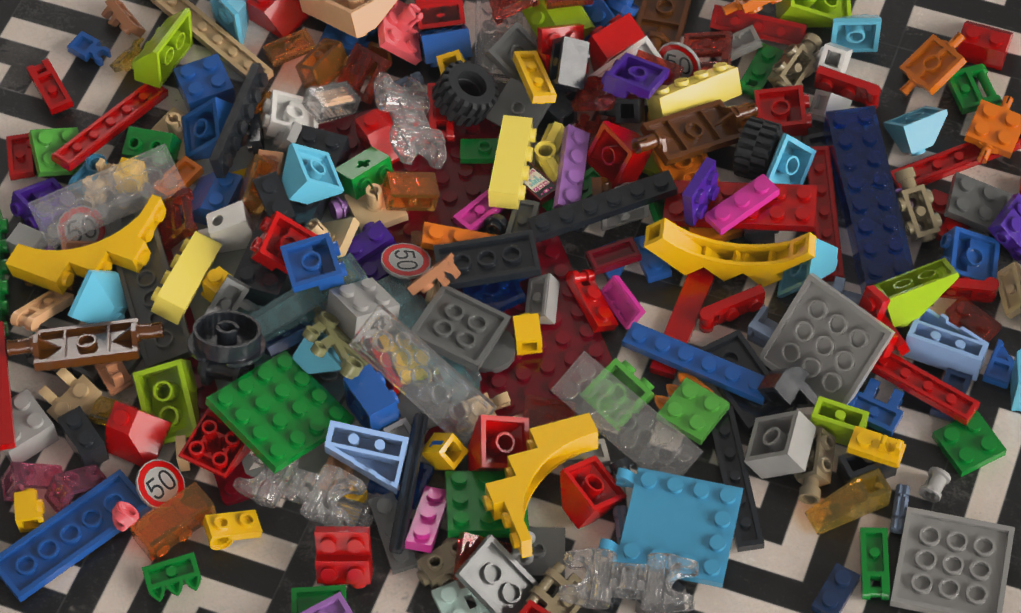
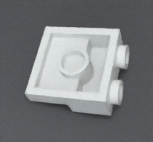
[262,89,319,138]

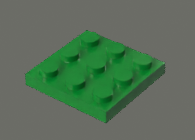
[445,471,529,538]

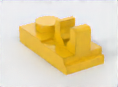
[847,425,906,469]

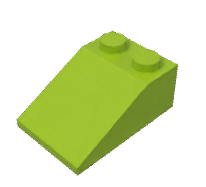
[776,0,852,27]
[874,258,959,327]
[132,359,200,445]

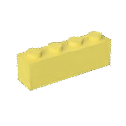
[647,62,742,120]
[488,115,537,210]
[150,231,222,325]

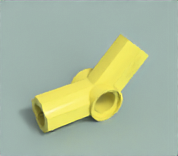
[534,121,565,184]

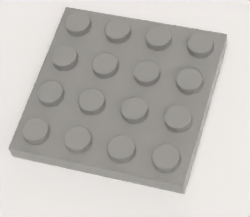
[759,273,895,405]
[890,506,1015,613]

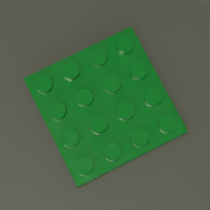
[205,350,354,474]

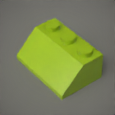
[517,0,595,38]
[132,8,193,88]

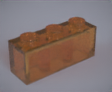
[130,482,216,561]

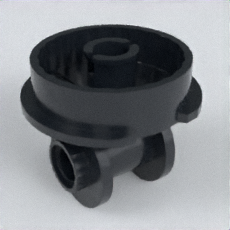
[187,310,266,386]

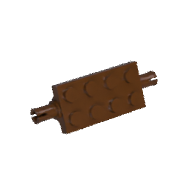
[636,0,692,51]
[631,99,758,166]
[6,318,164,371]

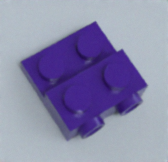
[601,52,670,100]
[10,177,81,234]
[988,193,1021,264]
[344,220,396,284]

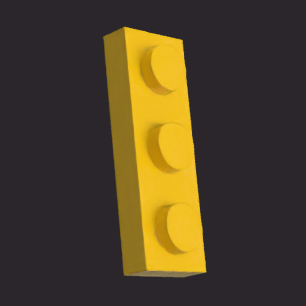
[512,50,557,104]

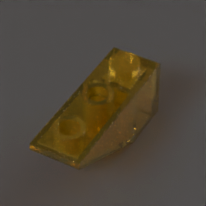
[805,468,892,535]

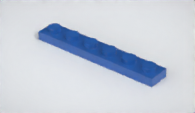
[622,322,766,405]

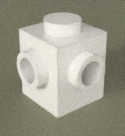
[817,42,853,73]

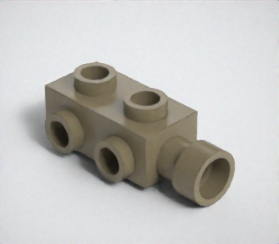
[767,33,822,88]
[894,167,942,243]
[794,426,836,505]
[416,538,485,589]

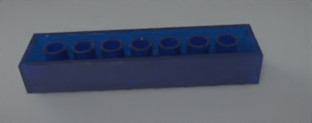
[823,105,914,295]

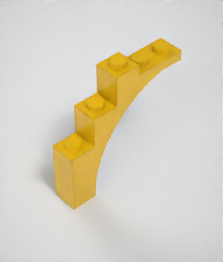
[5,194,167,295]
[644,218,816,287]
[482,413,598,558]

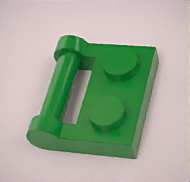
[946,64,1002,115]

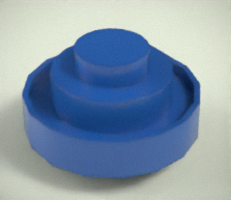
[605,0,639,17]

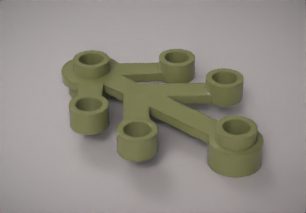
[302,311,371,379]

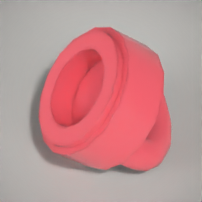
[112,501,139,532]

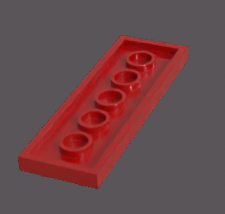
[663,180,817,232]

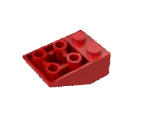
[414,0,466,30]
[178,407,251,479]

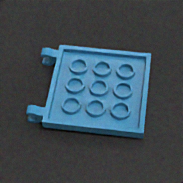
[599,467,743,588]

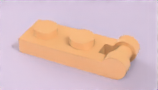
[10,290,74,332]

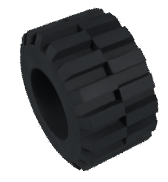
[432,60,499,127]
[733,116,782,180]

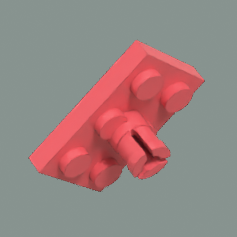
[377,0,423,66]

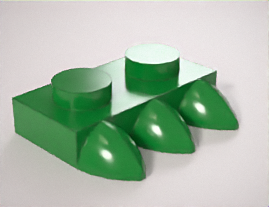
[142,552,202,602]

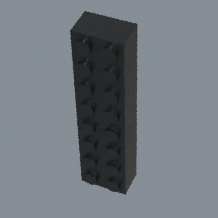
[234,125,351,311]

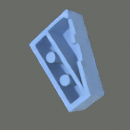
[904,308,989,381]
[324,420,409,495]

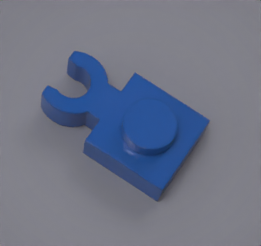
[67,31,111,66]

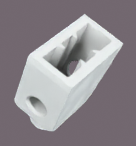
[197,200,255,253]

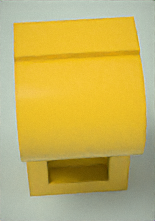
[203,509,263,550]

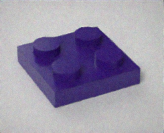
[682,157,720,227]

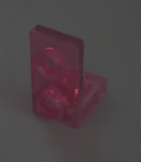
[1,462,65,502]
[44,464,107,513]

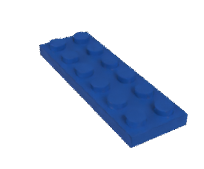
[0,469,152,603]

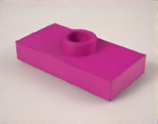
[600,275,646,329]

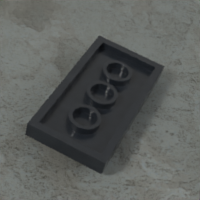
[433,230,541,289]
[699,329,793,433]

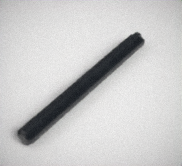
[388,412,429,554]

